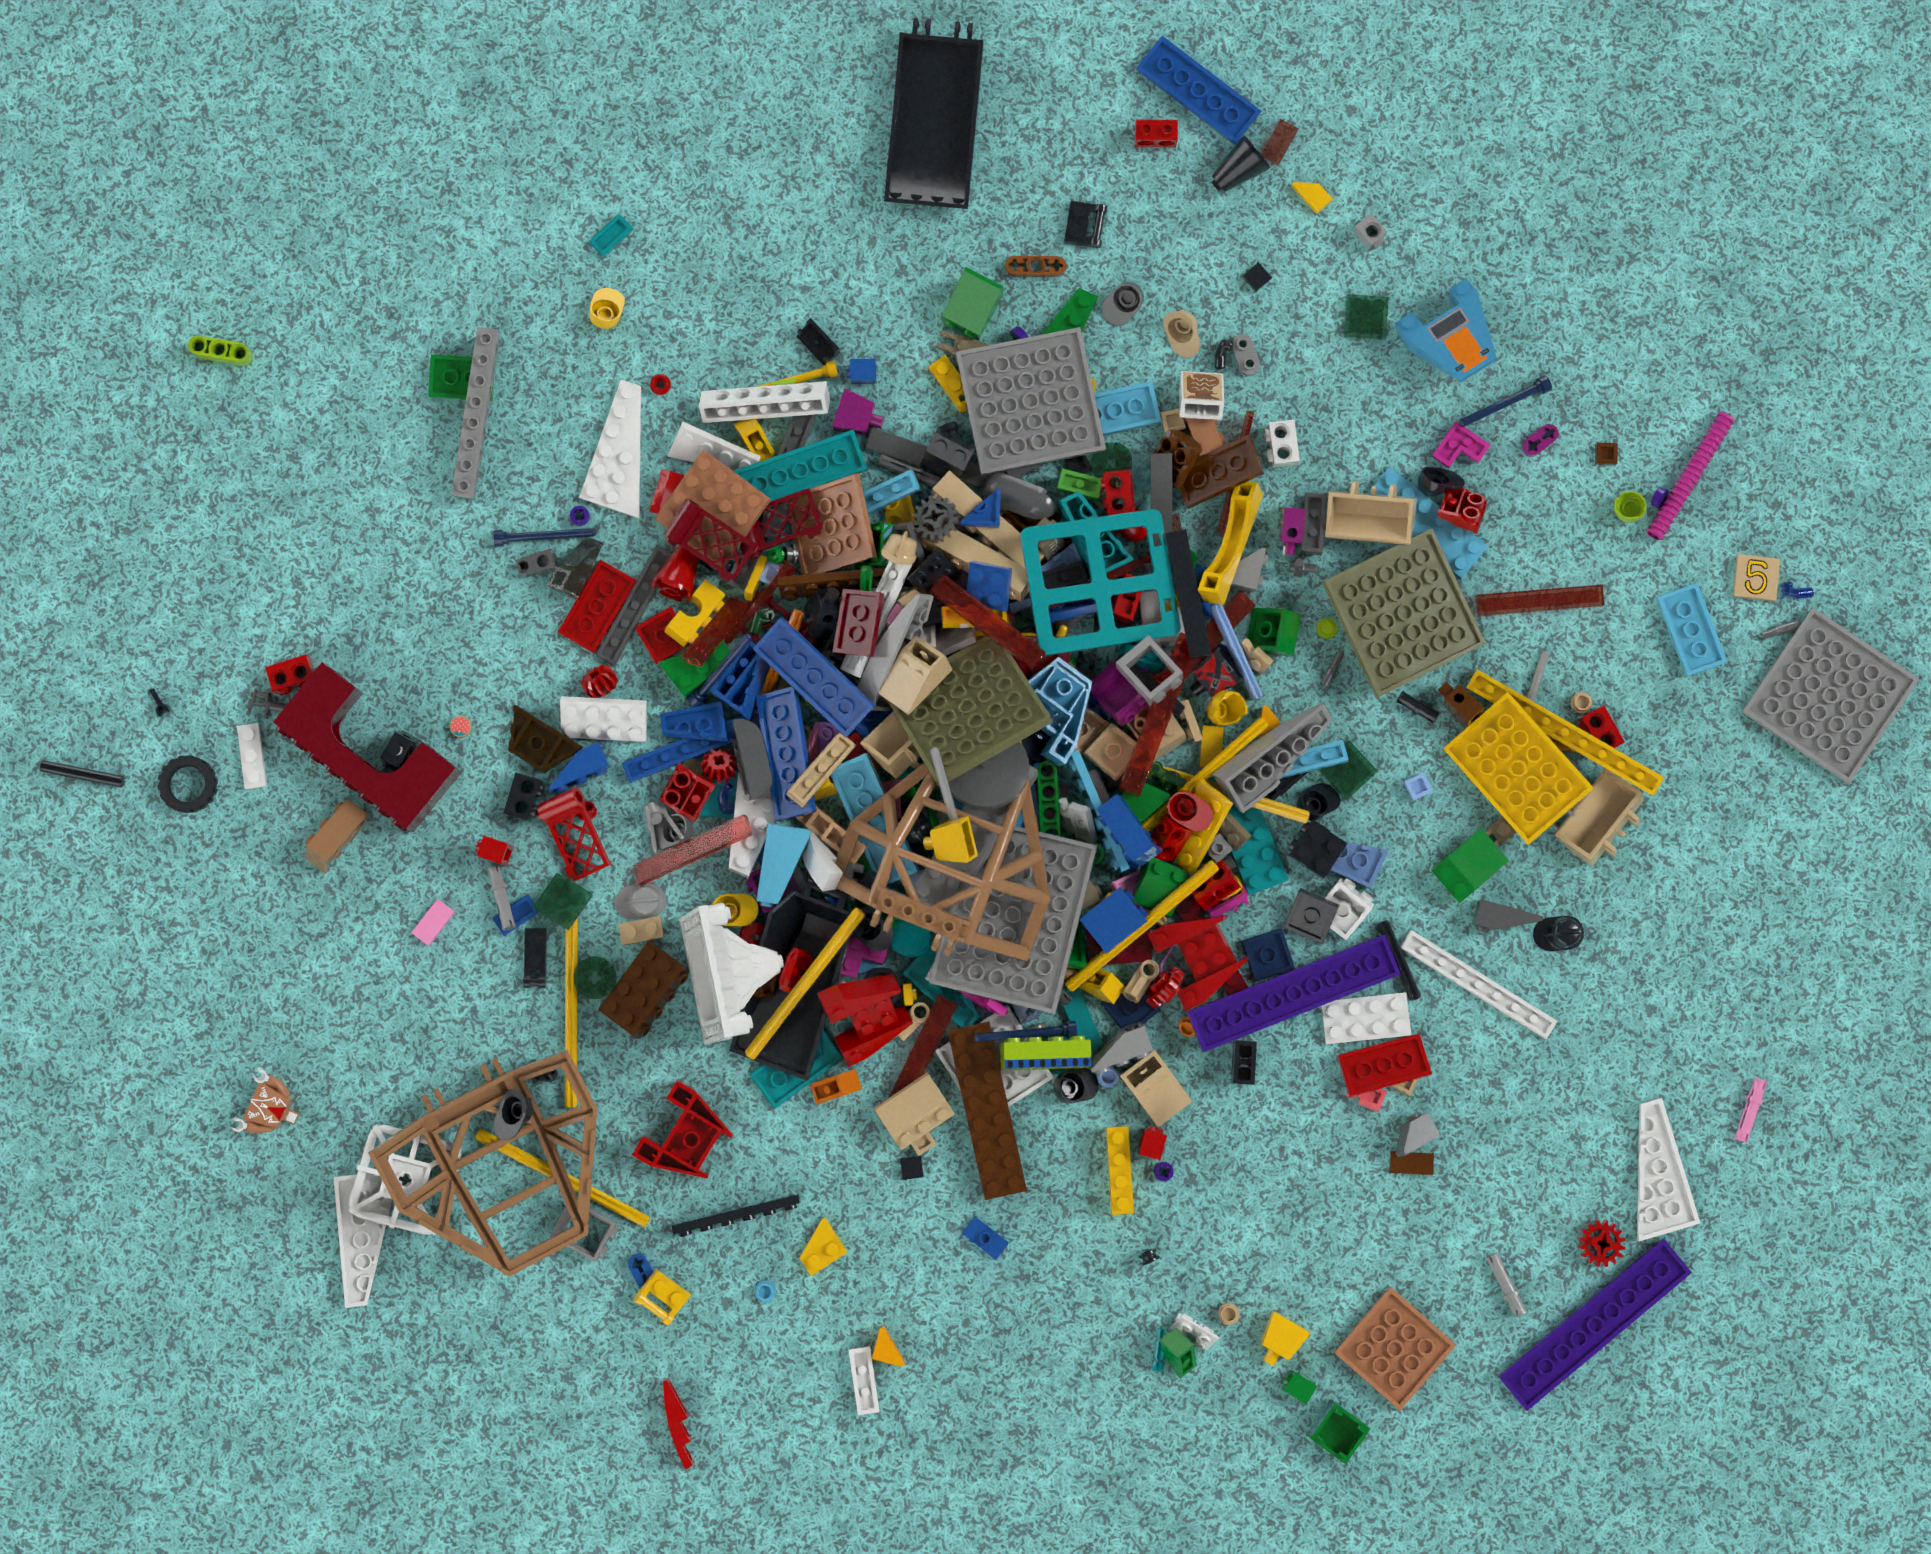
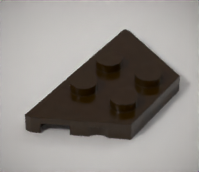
[508,705,583,773]

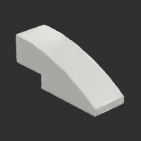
[802,832,843,891]

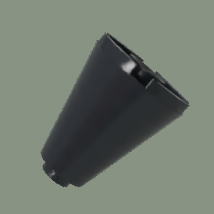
[1211,135,1270,192]

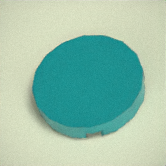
[891,919,932,958]

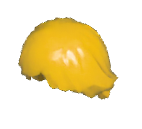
[1206,690,1248,726]

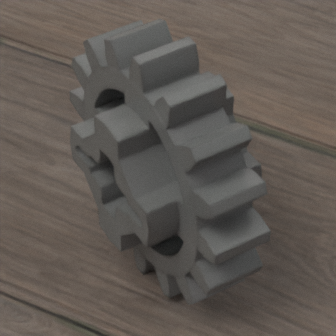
[913,495,960,543]

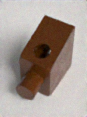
[1438,682,1484,729]

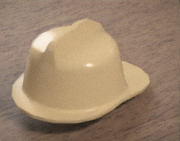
[1163,309,1201,358]
[881,531,917,565]

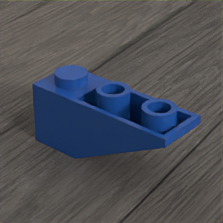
[548,742,611,794]

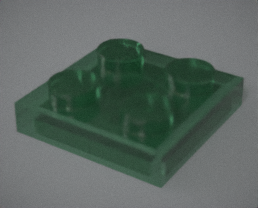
[1343,294,1389,340]
[1317,740,1378,801]
[532,873,593,930]

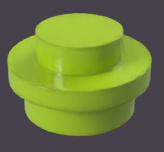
[1316,618,1338,639]

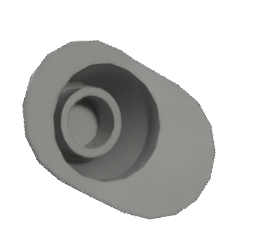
[615,884,666,919]

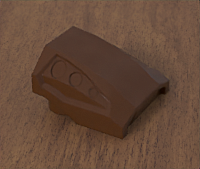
[1148,429,1202,489]

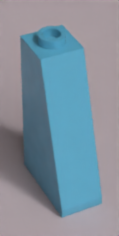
[757,823,812,907]

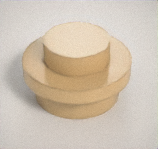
[1571,692,1593,713]
[1218,1303,1240,1325]

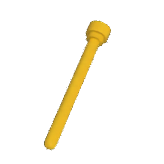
[756,360,838,387]

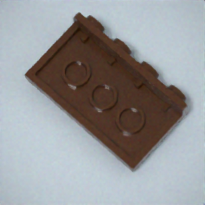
[598,940,689,1039]

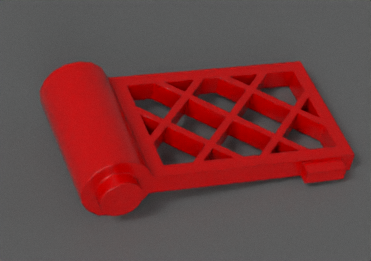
[536,787,612,882]

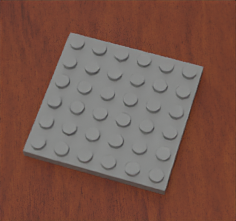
[956,327,1106,476]
[1741,607,1919,784]

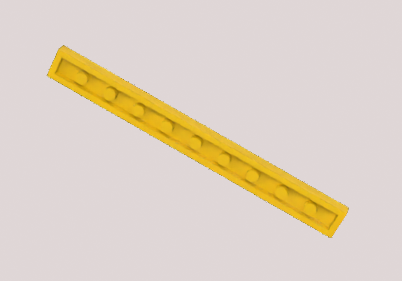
[1466,669,1665,796]

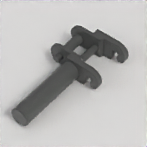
[246,689,286,719]

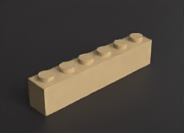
[931,470,1045,567]
[915,518,1029,602]

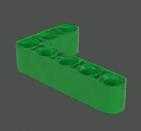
[1037,761,1106,864]

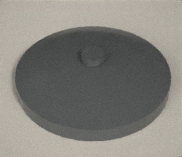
[948,741,1029,810]

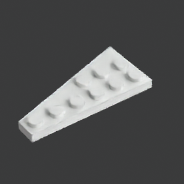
[579,380,642,519]
[728,772,775,878]
[1637,1098,1700,1241]
[334,1173,392,1308]

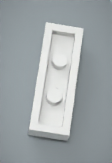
[237,723,268,790]
[849,1346,880,1415]

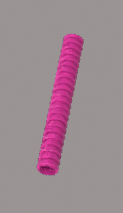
[1646,412,1735,540]

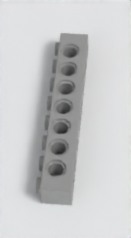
[452,327,501,500]

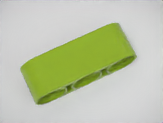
[188,336,253,366]

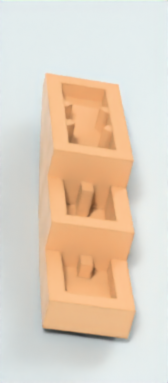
[795,806,867,864]

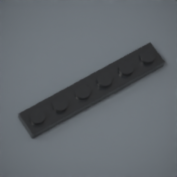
[672,1194,801,1237]

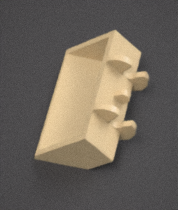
[1325,481,1417,545]
[860,711,920,779]
[1553,768,1644,867]

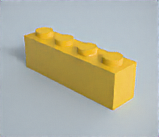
[1105,1126,1134,1215]

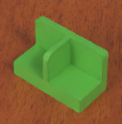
[1057,468,1101,501]

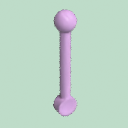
[1158,944,1177,974]

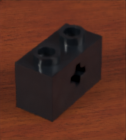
[1231,1040,1257,1085]

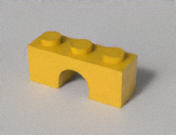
[664,579,726,647]

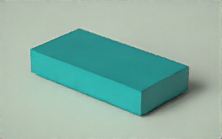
[589,214,634,258]

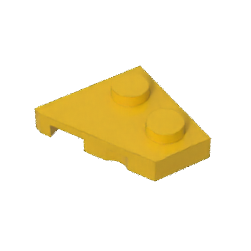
[800,1217,848,1276]

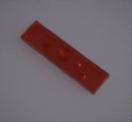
[682,597,748,668]

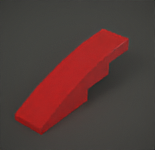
[663,1377,695,1470]

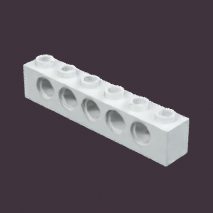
[699,381,830,423]

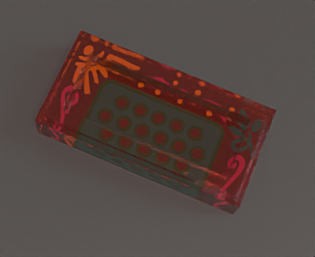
[1261,119,1299,166]

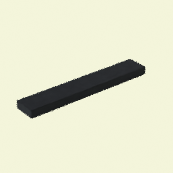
[1165,529,1211,659]

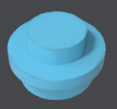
[754,1280,776,1303]

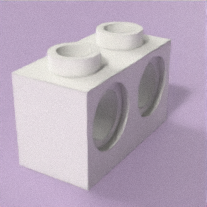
[1264,420,1300,468]

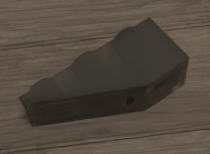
[547,537,603,600]

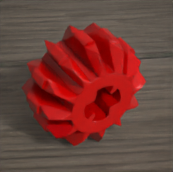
[580,664,618,698]
[701,747,738,784]

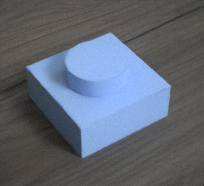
[760,561,787,589]
[1404,772,1433,801]

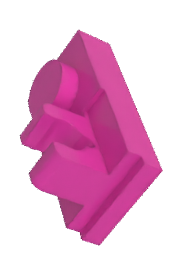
[1207,883,1249,917]

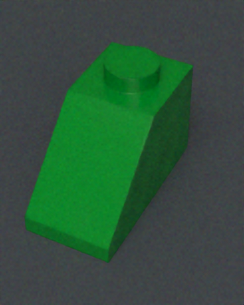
[1160,1327,1197,1379]

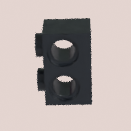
[503,772,545,822]

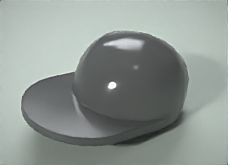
[1102,281,1144,325]
[650,813,694,850]

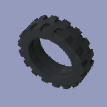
[157,755,218,813]

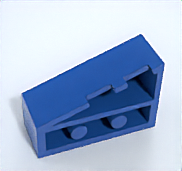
[710,641,770,720]
[1096,794,1163,866]

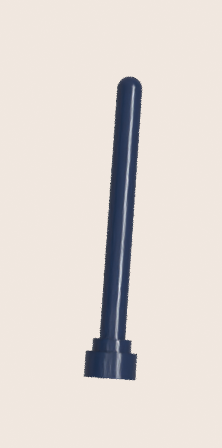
[1459,375,1552,427]
[493,528,596,547]
[687,634,752,707]
[974,1021,1077,1042]

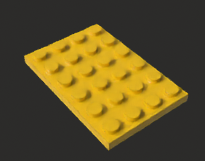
[1443,692,1595,845]

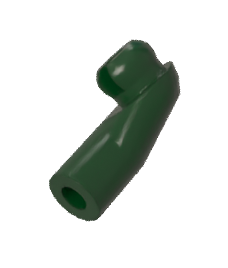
[748,608,775,635]

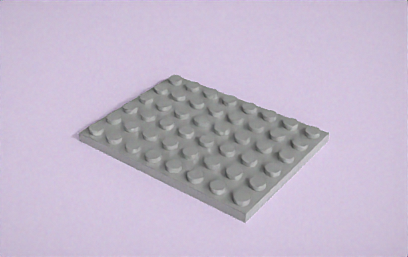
[929,826,1097,1015]

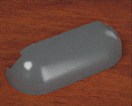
[982,472,1059,519]
[732,719,772,800]

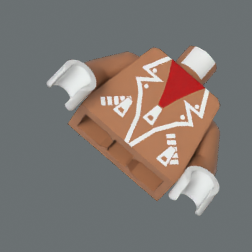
[230,1067,300,1134]

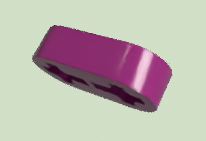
[1522,424,1559,457]

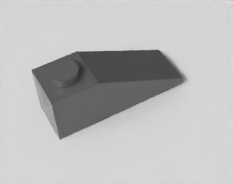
[1471,899,1544,933]

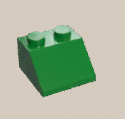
[1247,608,1301,656]
[1132,858,1189,918]

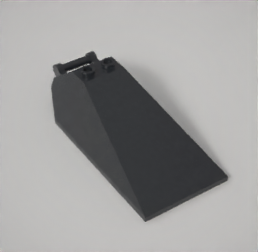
[729,877,853,1081]

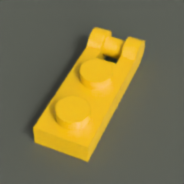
[928,355,967,414]

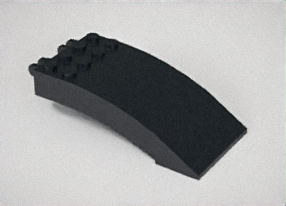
[884,18,984,209]

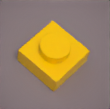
[902,984,917,1006]

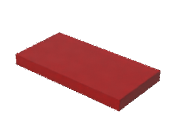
[558,559,637,654]
[1337,1034,1432,1098]

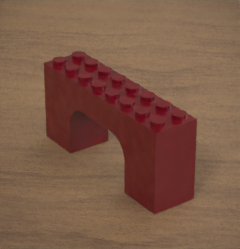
[273,662,462,832]

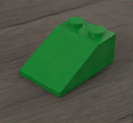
[1431,828,1509,903]

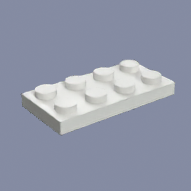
[560,696,647,742]
[1321,993,1411,1044]

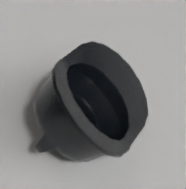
[852,907,893,951]
[1533,916,1584,951]
[494,1089,533,1141]

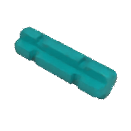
[1152,1328,1168,1372]

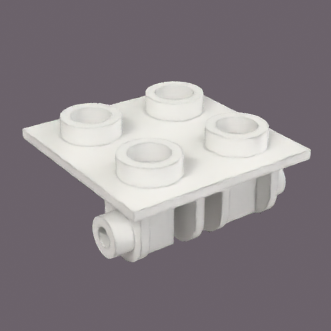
[1170,1313,1220,1350]

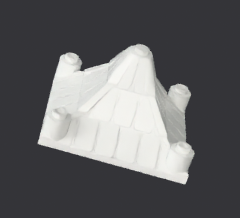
[679,903,783,1045]

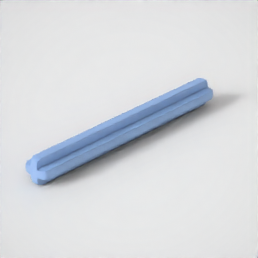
[1209,604,1262,700]

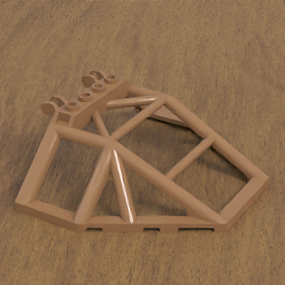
[835,763,1051,961]
[368,1050,597,1277]

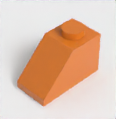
[810,1069,862,1105]

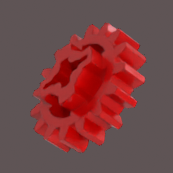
[1145,966,1184,1008]
[1577,1220,1626,1267]

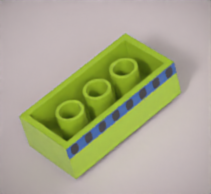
[1000,1036,1092,1071]

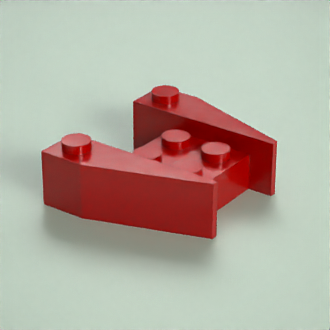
[1147,915,1249,1011]
[817,974,913,1067]
[632,1079,733,1179]

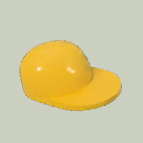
[589,288,625,329]
[712,894,759,927]

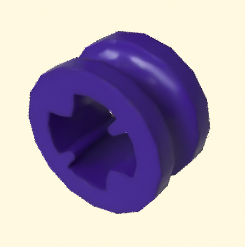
[570,506,590,526]
[1154,1162,1174,1181]

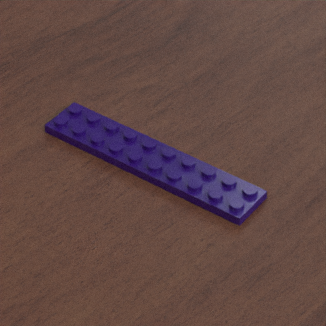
[1187,935,1401,1052]
[1498,1238,1692,1411]

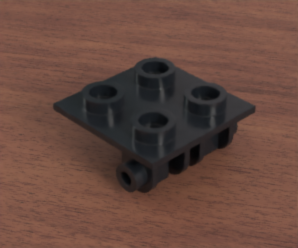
[906,549,961,603]

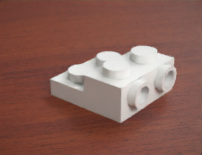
[1325,878,1374,940]

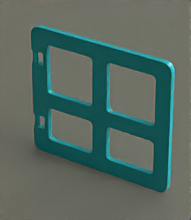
[1020,509,1181,655]

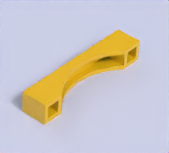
[1198,481,1263,605]

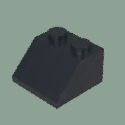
[919,428,976,479]

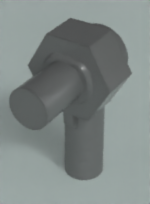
[1289,557,1316,577]

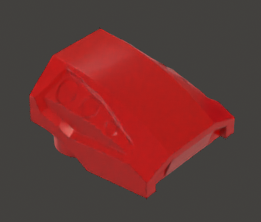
[649,469,685,514]
[1437,488,1487,534]
[659,762,716,822]
[779,948,813,992]

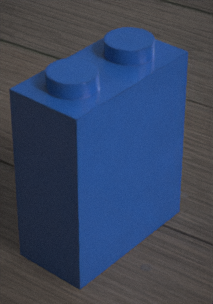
[1079,887,1148,954]

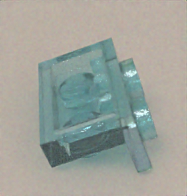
[1119,461,1150,508]

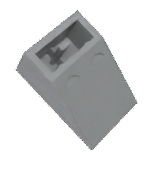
[1088,1021,1153,1074]

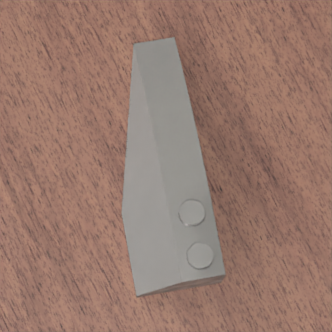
[857,593,934,711]
[1212,703,1332,813]

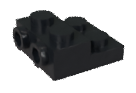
[1288,819,1348,879]

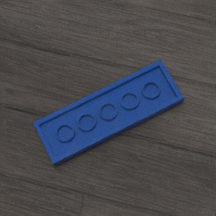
[1136,36,1261,145]
[753,617,876,737]
[756,687,817,821]

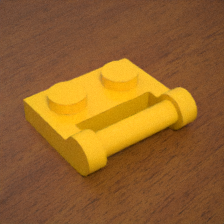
[633,1269,691,1326]

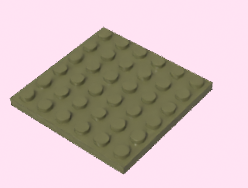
[1322,528,1486,698]
[888,630,1053,787]

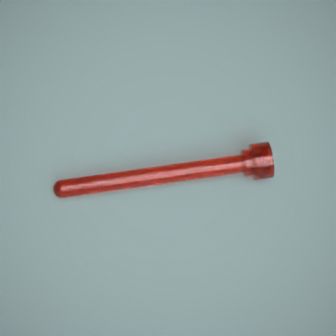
[724,559,797,644]

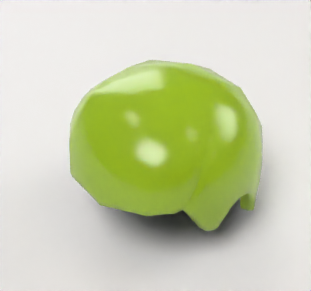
[1614,491,1647,523]

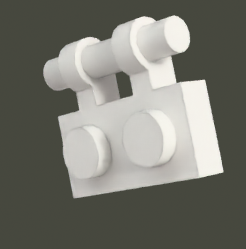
[1059,798,1098,844]

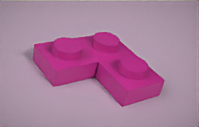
[1431,421,1491,469]
[840,933,888,979]
[956,990,1008,1016]

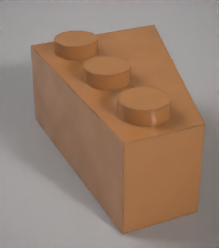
[305,799,368,874]

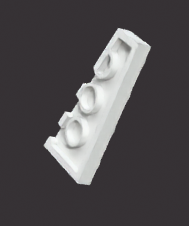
[667,422,761,471]

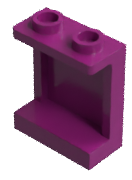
[1090,660,1151,727]

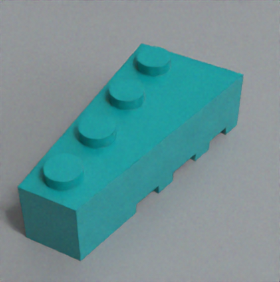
[1057,491,1134,579]

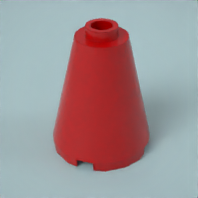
[651,544,699,602]

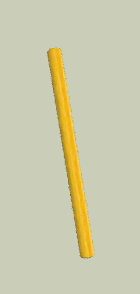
[1119,717,1268,850]
[1130,758,1310,823]
[1065,861,1219,992]
[745,908,865,1059]
[565,915,578,1108]
[475,1129,650,1227]

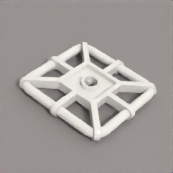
[348,1124,462,1235]

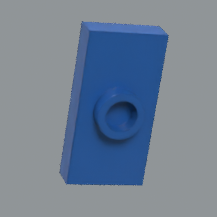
[962,1216,1009,1260]

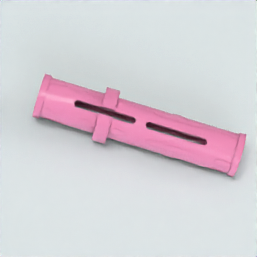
[1734,1077,1768,1143]

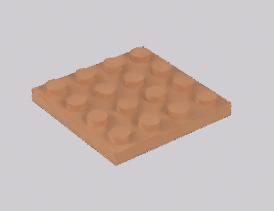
[655,449,771,567]
[788,474,877,575]
[1334,1286,1456,1411]

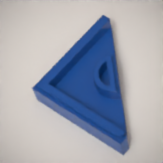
[959,488,1001,528]

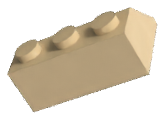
[873,1072,955,1150]

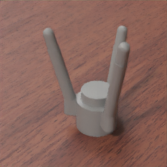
[644,802,684,853]

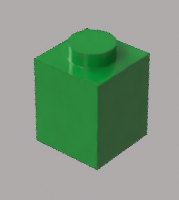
[1281,1370,1318,1405]

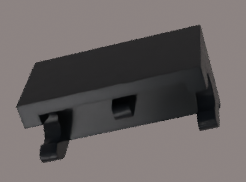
[796,318,840,365]

